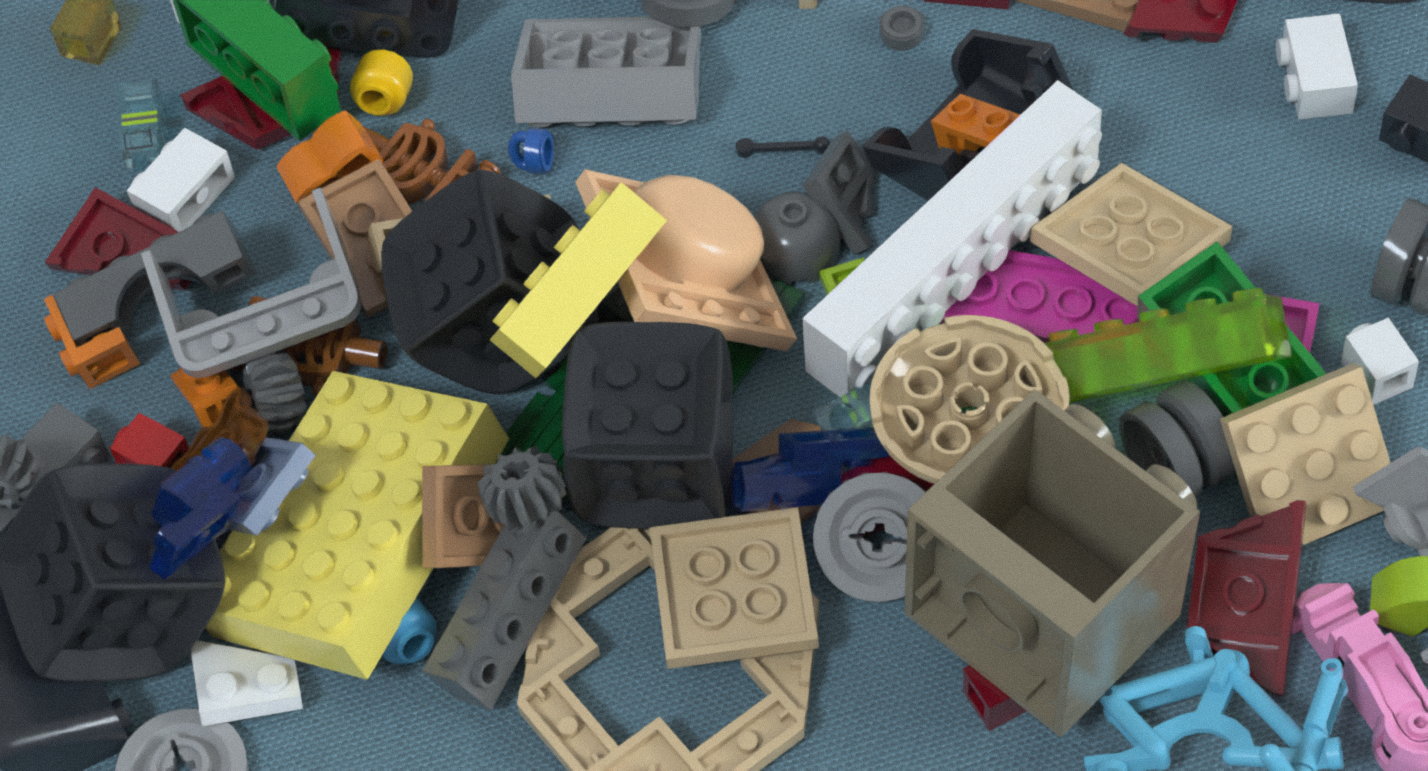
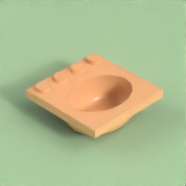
[575,169,797,351]

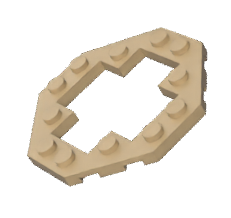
[517,527,820,771]

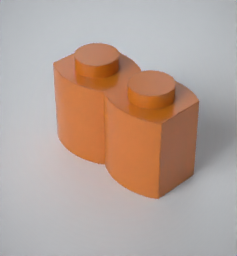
[276,110,383,204]

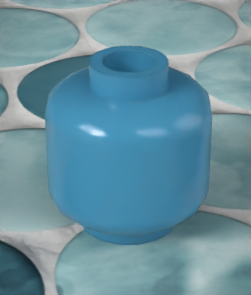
[382,597,438,665]

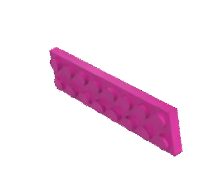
[939,250,1319,372]

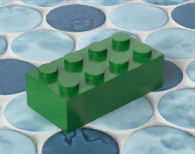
[173,0,341,141]
[1137,241,1327,417]

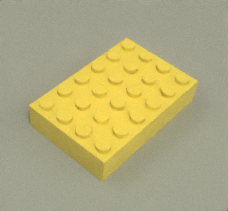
[205,371,509,680]

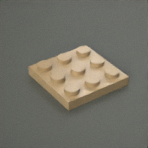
[1030,163,1232,306]
[1220,363,1391,546]
[649,507,819,669]

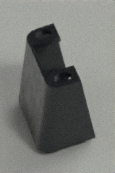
[274,0,458,58]

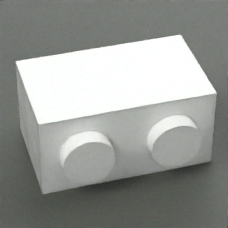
[1276,14,1358,120]
[127,128,235,232]

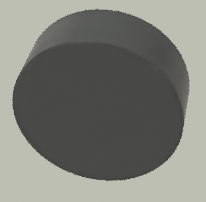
[879,6,924,51]

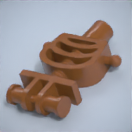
[364,119,501,205]
[232,296,388,397]

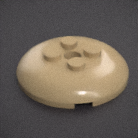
[870,315,1070,484]

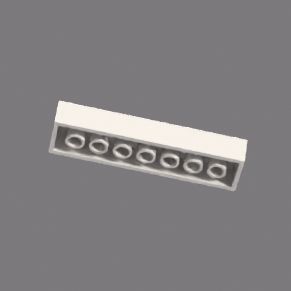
[802,80,1102,404]

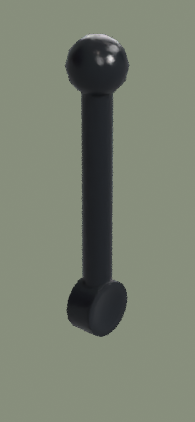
[735,136,830,158]

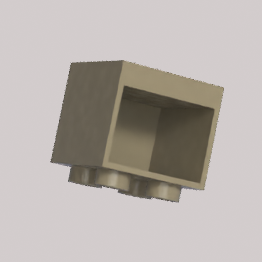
[904,389,1200,738]

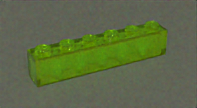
[1044,288,1292,403]

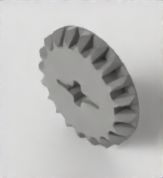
[813,472,926,602]
[115,709,249,771]

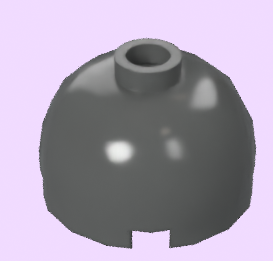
[754,191,841,286]

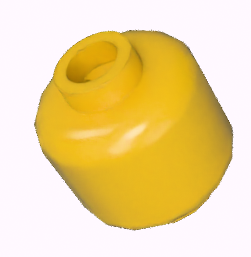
[350,49,413,116]

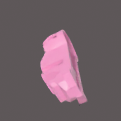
[1292,583,1428,771]

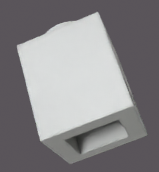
[1341,318,1419,405]

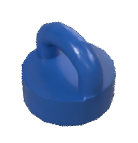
[508,128,554,174]

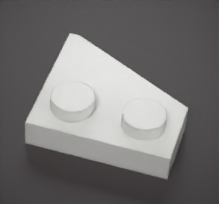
[191,640,303,726]

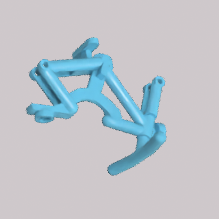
[1084,626,1348,771]

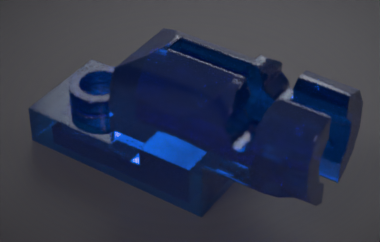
[731,427,889,511]
[149,437,251,580]

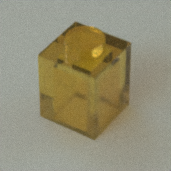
[50,0,122,66]

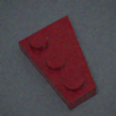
[45,187,192,291]

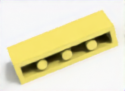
[490,182,667,378]

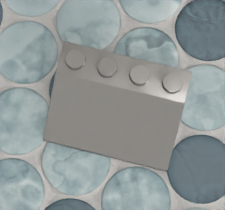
[511,17,701,127]

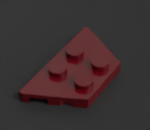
[1123,0,1237,43]
[180,46,341,150]
[1187,500,1307,697]

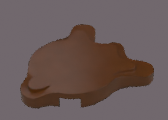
[169,387,268,494]

